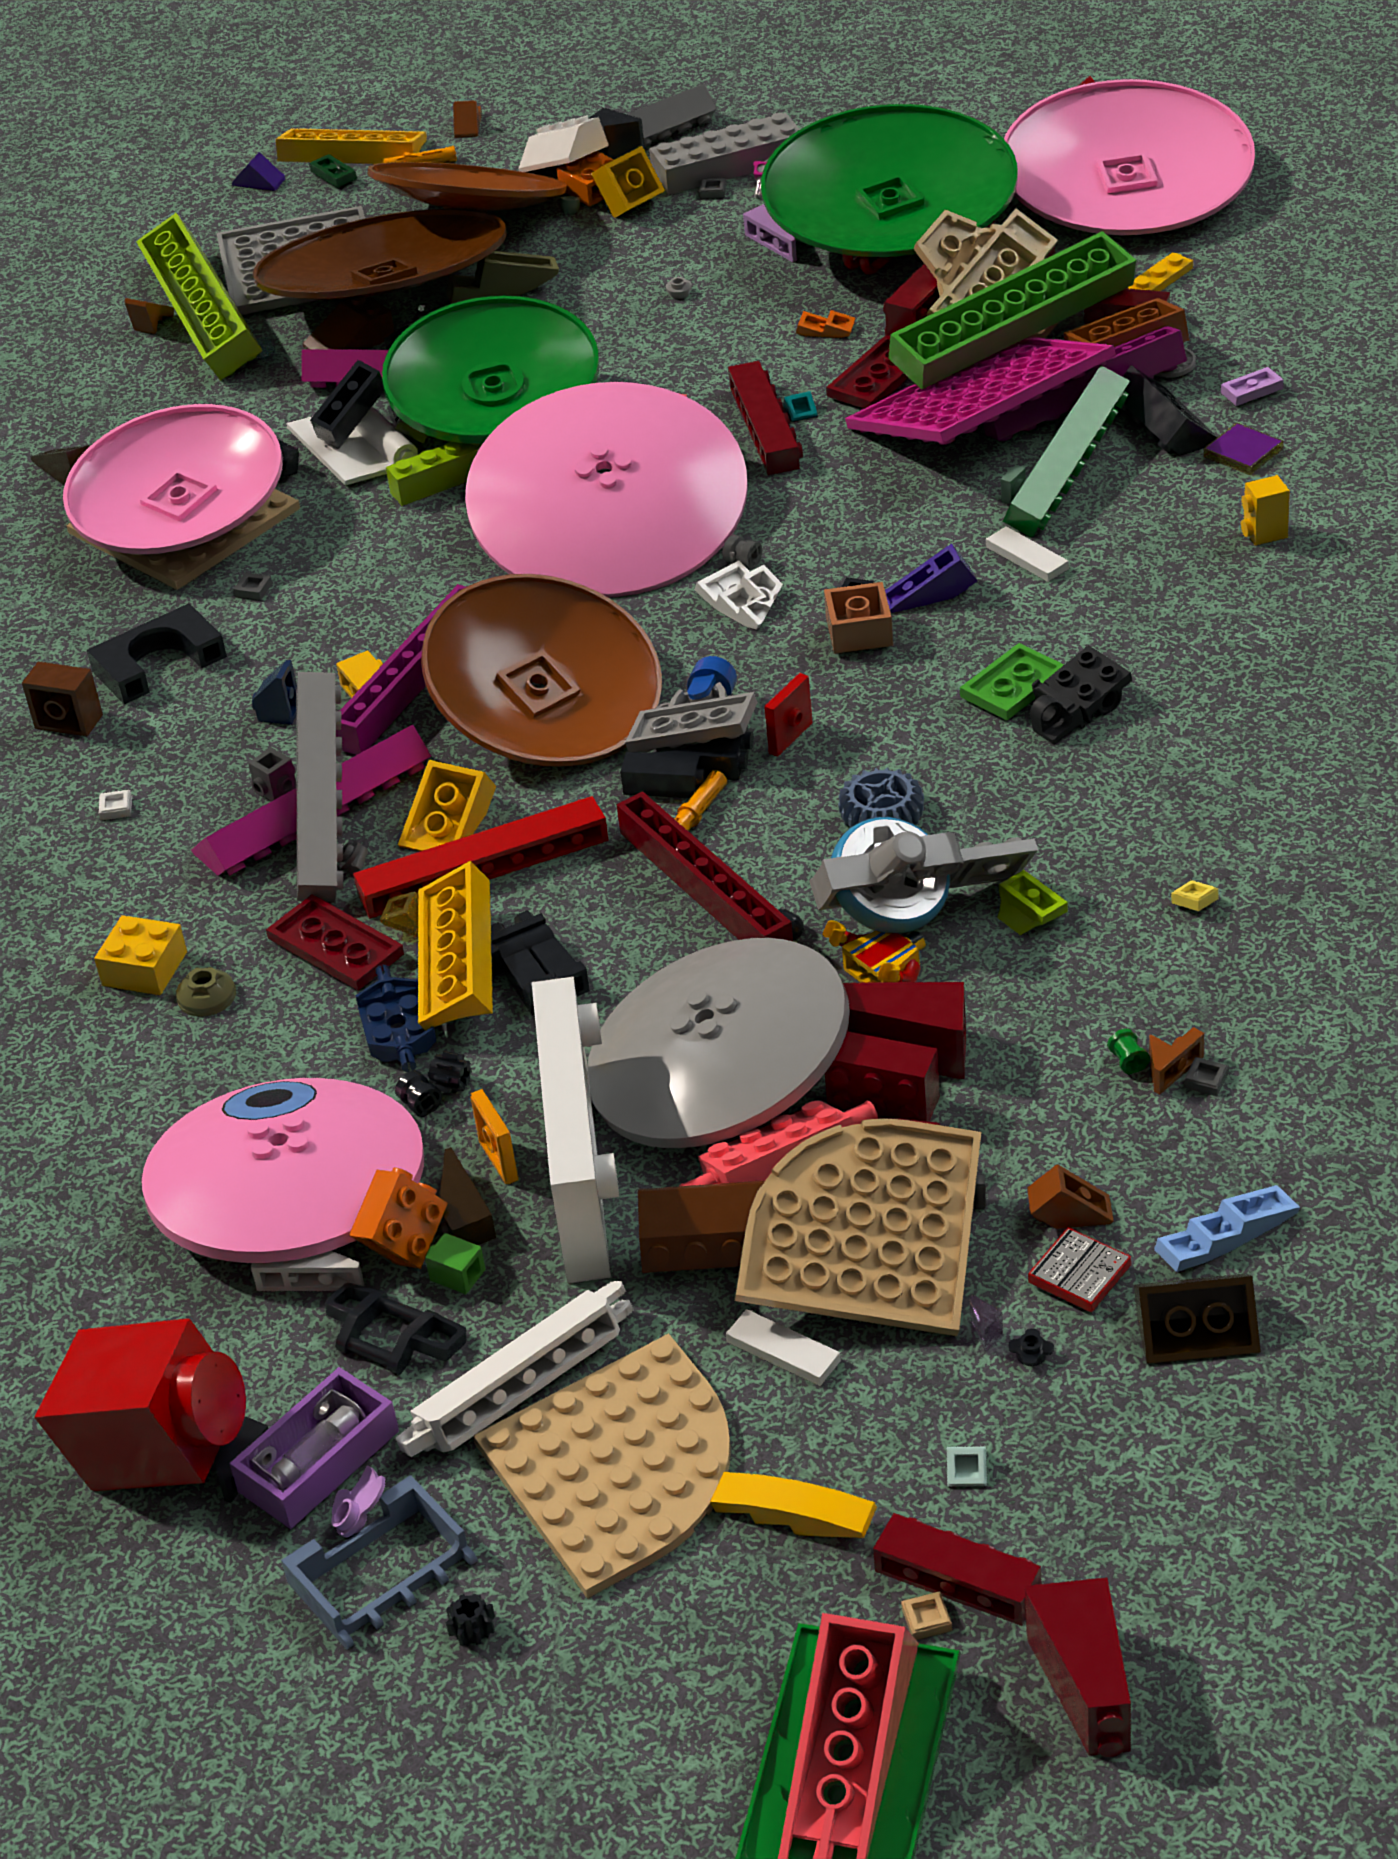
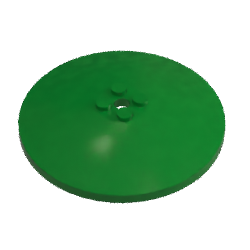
[382,296,600,444]

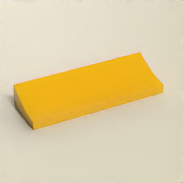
[276,128,427,164]
[418,861,493,1031]

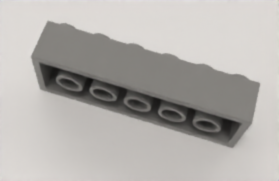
[649,113,800,195]

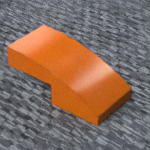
[796,310,856,338]

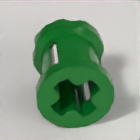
[1107,1029,1150,1075]

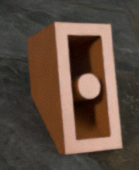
[1027,1164,1114,1229]

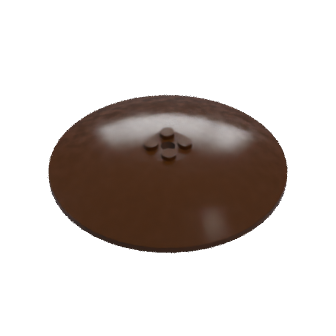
[253,209,507,300]

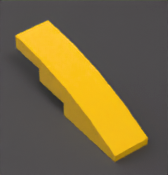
[710,1472,877,1538]

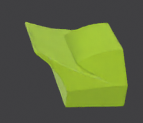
[997,870,1068,935]

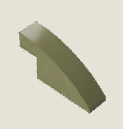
[446,251,559,304]

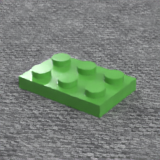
[960,643,1064,720]

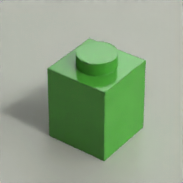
[425,1233,486,1294]

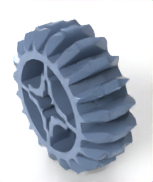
[838,767,924,828]

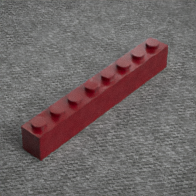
[616,791,793,941]

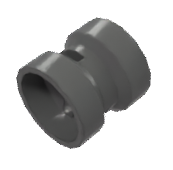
[722,534,762,570]

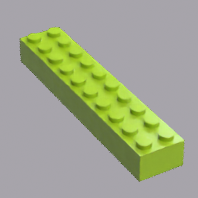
[136,213,263,381]

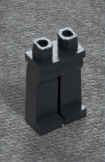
[491,910,590,1015]

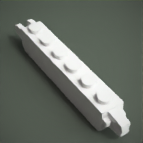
[395,1281,633,1457]

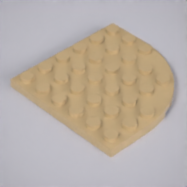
[735,1119,981,1336]
[473,1333,731,1599]

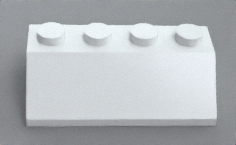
[518,115,609,172]

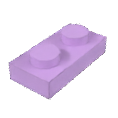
[1221,367,1283,406]

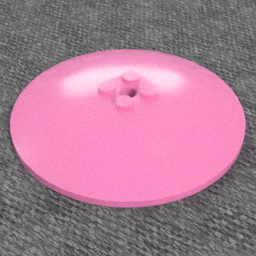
[63,404,283,554]

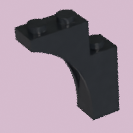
[620,726,754,798]

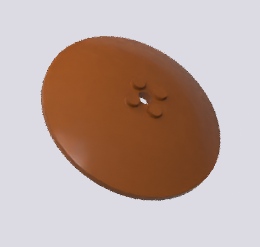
[367,162,567,212]
[421,574,662,767]

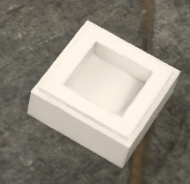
[99,790,132,820]

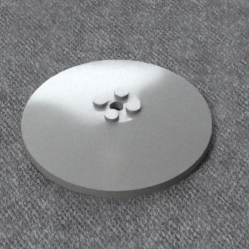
[587,938,850,1148]

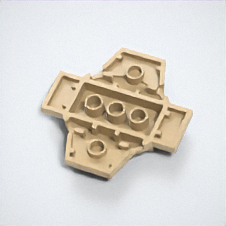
[913,209,1060,338]

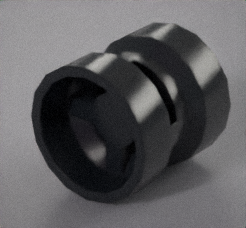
[395,1070,442,1117]

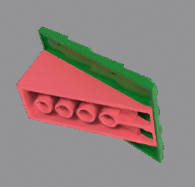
[735,1613,961,1859]

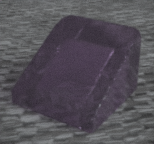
[969,1295,1003,1352]

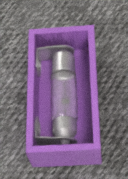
[229,1367,399,1529]

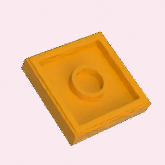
[470,1089,519,1185]

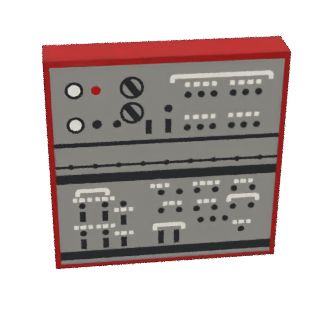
[1028,1227,1131,1313]

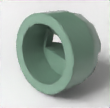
[560,196,580,215]

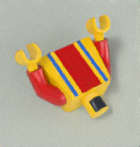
[822,920,926,983]

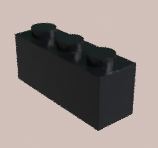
[310,360,384,449]

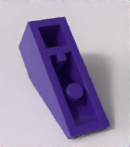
[885,543,978,613]

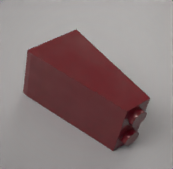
[843,982,966,1079]
[1025,1577,1131,1757]

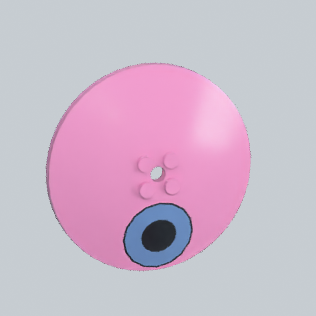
[142,1078,424,1263]

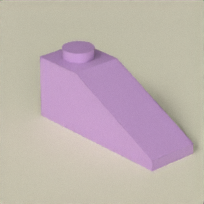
[743,204,797,262]

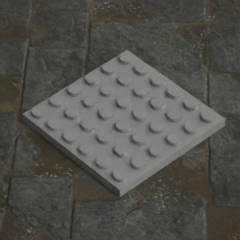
[216,206,365,315]

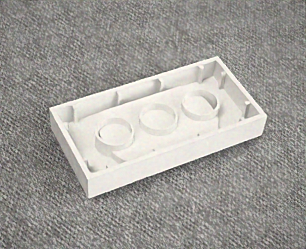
[532,977,619,1283]

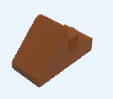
[453,100,482,138]
[125,298,174,334]
[1149,1027,1204,1095]

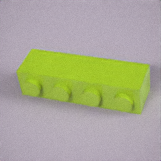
[386,441,482,506]

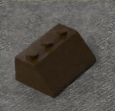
[1134,1274,1261,1364]

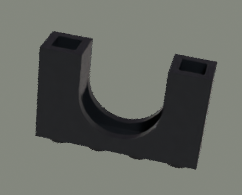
[87,603,227,705]

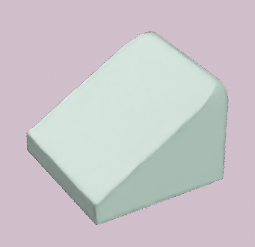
[947,1446,987,1487]

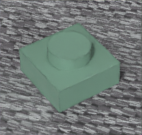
[1001,465,1026,504]

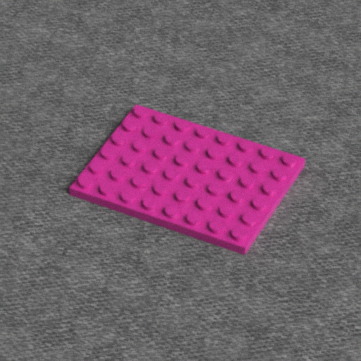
[845,337,1116,445]

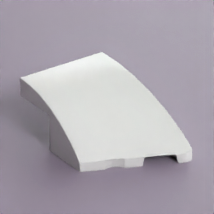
[694,561,783,630]

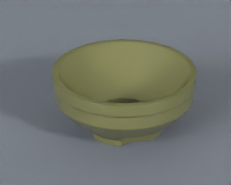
[176,967,236,1017]

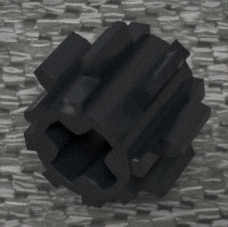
[428,1051,472,1094]
[446,1593,495,1646]

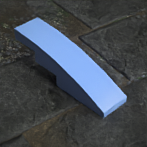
[1154,1185,1300,1272]

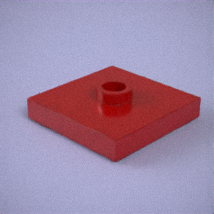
[764,673,813,757]

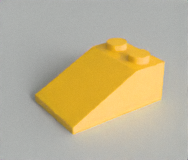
[398,760,496,851]

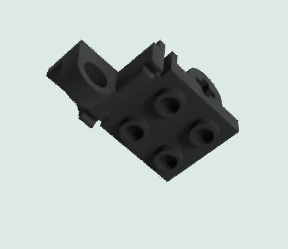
[1030,645,1133,745]

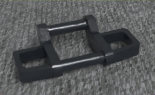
[325,1283,467,1375]

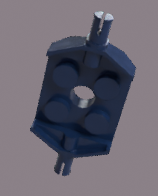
[355,965,436,1072]

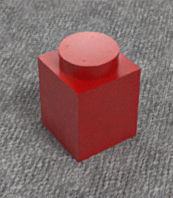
[34,1318,246,1491]

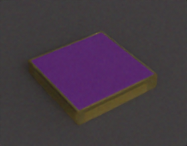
[1204,423,1284,475]

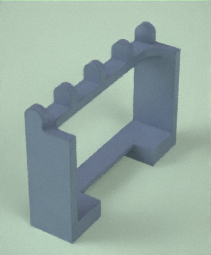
[281,1475,478,1650]

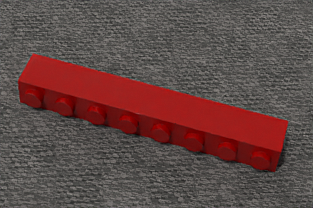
[353,796,609,919]

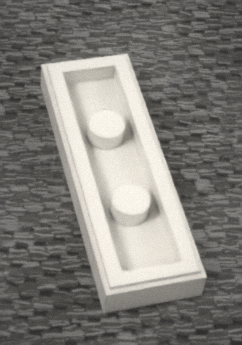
[986,526,1069,582]
[726,1309,841,1386]

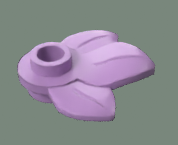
[331,1466,385,1537]

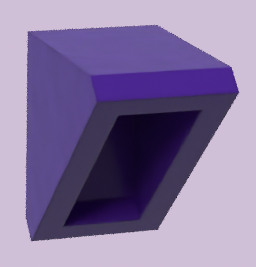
[232,152,285,191]

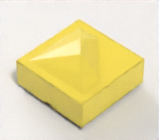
[1171,880,1219,911]

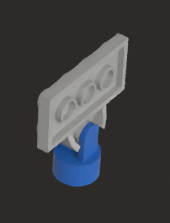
[625,656,758,753]

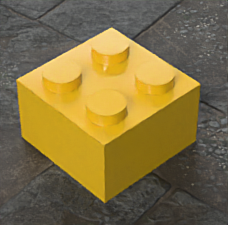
[591,146,665,218]
[94,915,187,995]

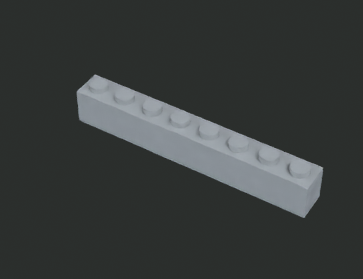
[296,672,343,902]

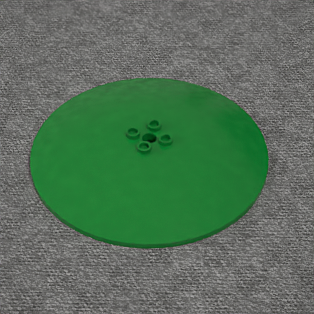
[761,104,1018,257]

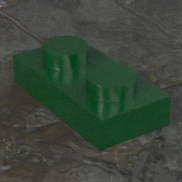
[309,154,357,188]

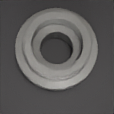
[666,277,692,299]

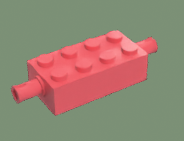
[679,1100,878,1186]

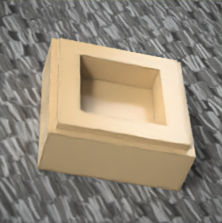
[901,1591,952,1640]

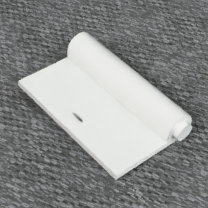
[287,406,418,485]

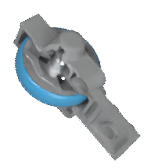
[809,817,1038,934]

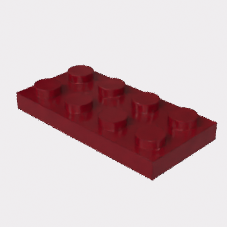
[826,335,909,409]
[266,894,404,991]

